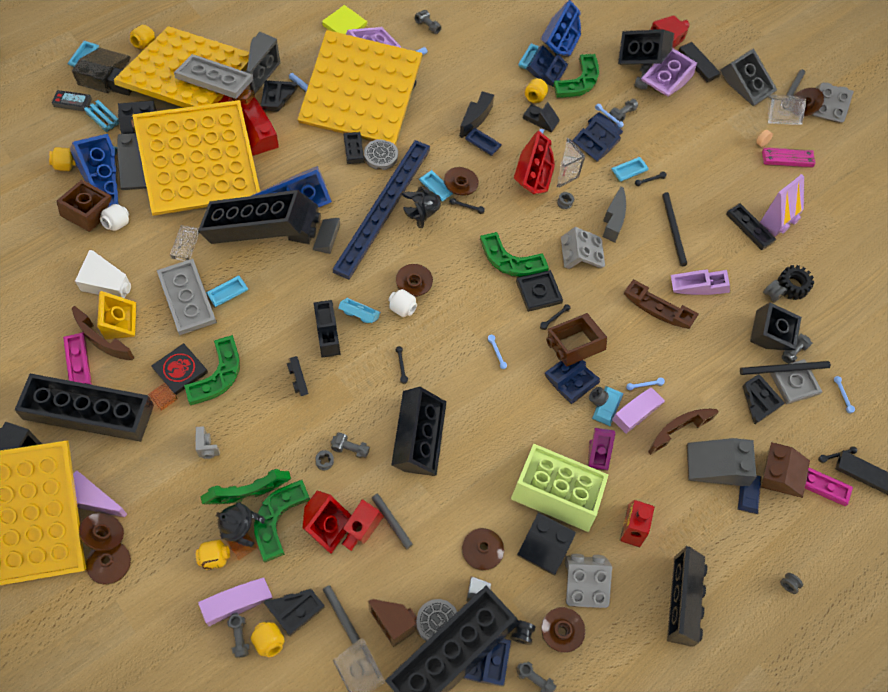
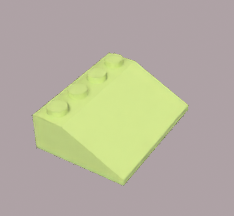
[511,444,609,532]

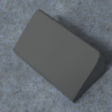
[313,218,340,254]

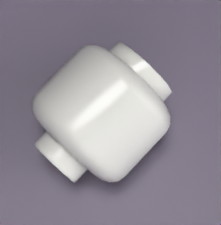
[100,204,129,231]
[388,289,417,317]

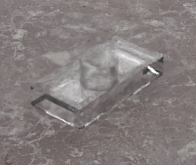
[170,225,199,261]

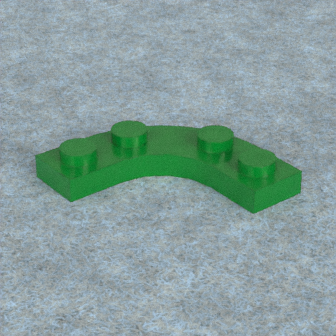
[553,54,599,98]
[480,232,549,277]
[184,335,240,406]
[200,469,291,504]
[254,480,310,563]

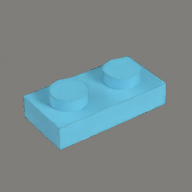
[338,298,381,323]

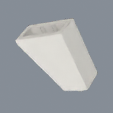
[75,250,131,298]

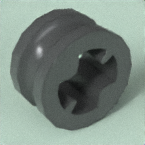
[557,192,574,209]
[589,387,609,407]
[315,450,334,470]
[780,573,803,594]

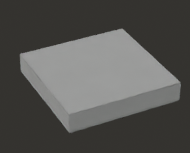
[770,359,822,405]

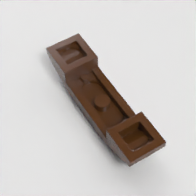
[624,279,699,329]
[72,306,134,360]
[648,408,719,455]

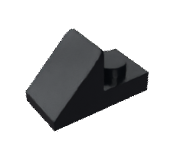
[523,102,560,133]

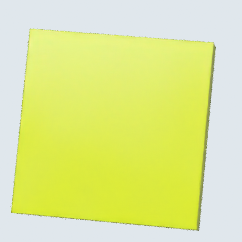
[322,5,367,34]

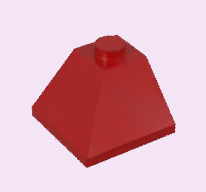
[302,491,351,554]

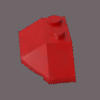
[514,130,555,195]

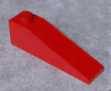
[240,97,279,156]

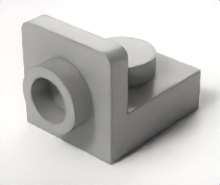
[196,426,220,459]

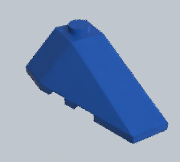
[70,134,118,207]
[251,166,332,208]

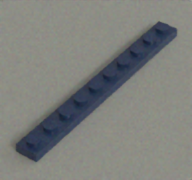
[333,140,430,280]

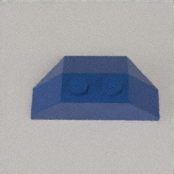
[541,0,581,57]

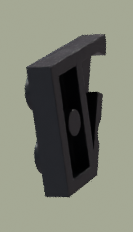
[261,80,297,112]
[287,356,309,396]
[742,374,785,425]
[264,589,325,636]

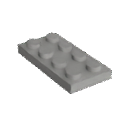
[174,54,253,99]
[157,259,217,335]

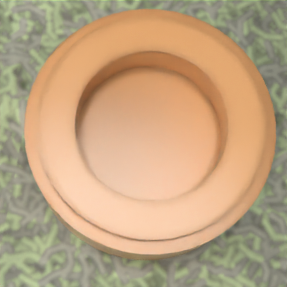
[756,130,773,147]

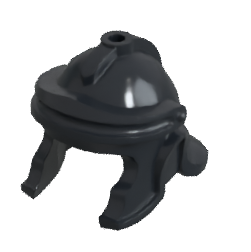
[401,186,441,228]
[215,502,265,547]

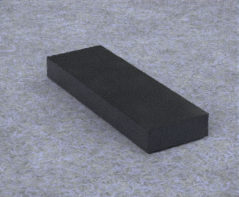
[678,42,721,82]
[726,203,776,250]
[835,450,888,495]

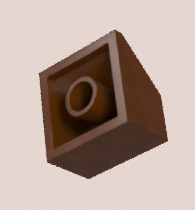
[56,179,112,232]
[761,442,810,498]
[368,599,417,647]

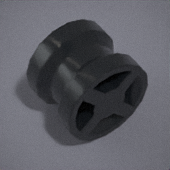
[510,620,536,645]

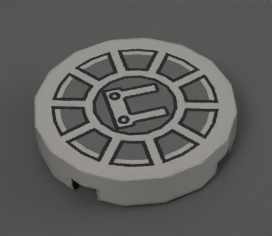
[364,139,398,170]
[416,599,457,641]

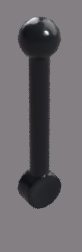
[635,172,667,186]
[449,198,485,214]
[540,304,571,330]
[395,346,408,384]
[818,446,858,463]

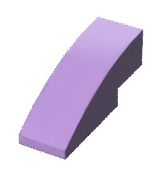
[671,269,730,295]
[612,388,665,434]
[198,578,273,626]

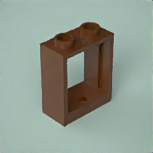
[546,313,607,367]

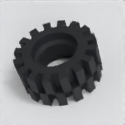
[777,265,814,300]

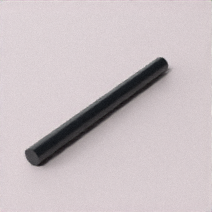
[662,192,687,266]
[740,361,831,375]

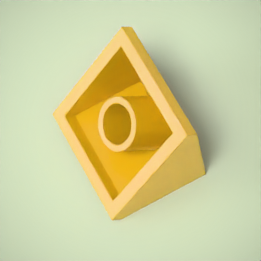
[97,291,136,339]

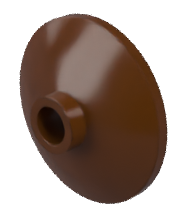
[790,88,824,116]
[444,167,479,196]
[396,264,433,297]
[79,513,124,551]
[462,528,504,570]
[86,543,131,585]
[541,607,586,653]

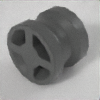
[763,280,787,303]

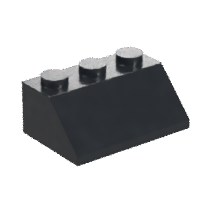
[618,29,674,65]

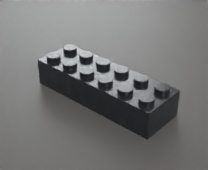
[198,190,310,244]
[14,373,154,442]
[385,585,519,692]

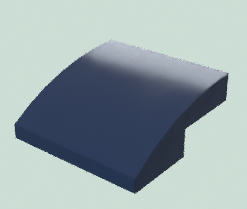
[526,45,568,87]
[572,117,621,162]
[545,360,600,404]
[463,639,511,687]

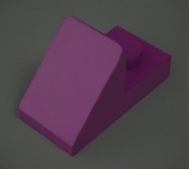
[588,428,616,470]

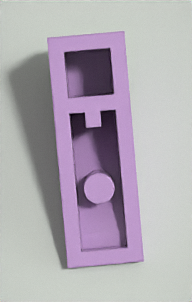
[73,470,127,517]

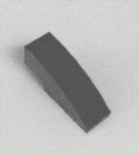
[602,187,626,243]

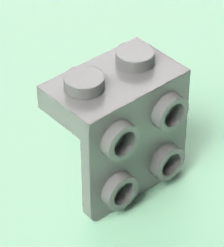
[812,83,854,123]
[561,227,605,269]
[565,554,612,608]

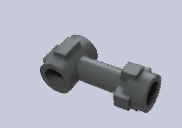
[414,10,442,34]
[634,64,652,89]
[609,99,638,122]
[782,333,813,364]
[331,432,370,458]
[227,613,250,658]
[516,662,557,692]

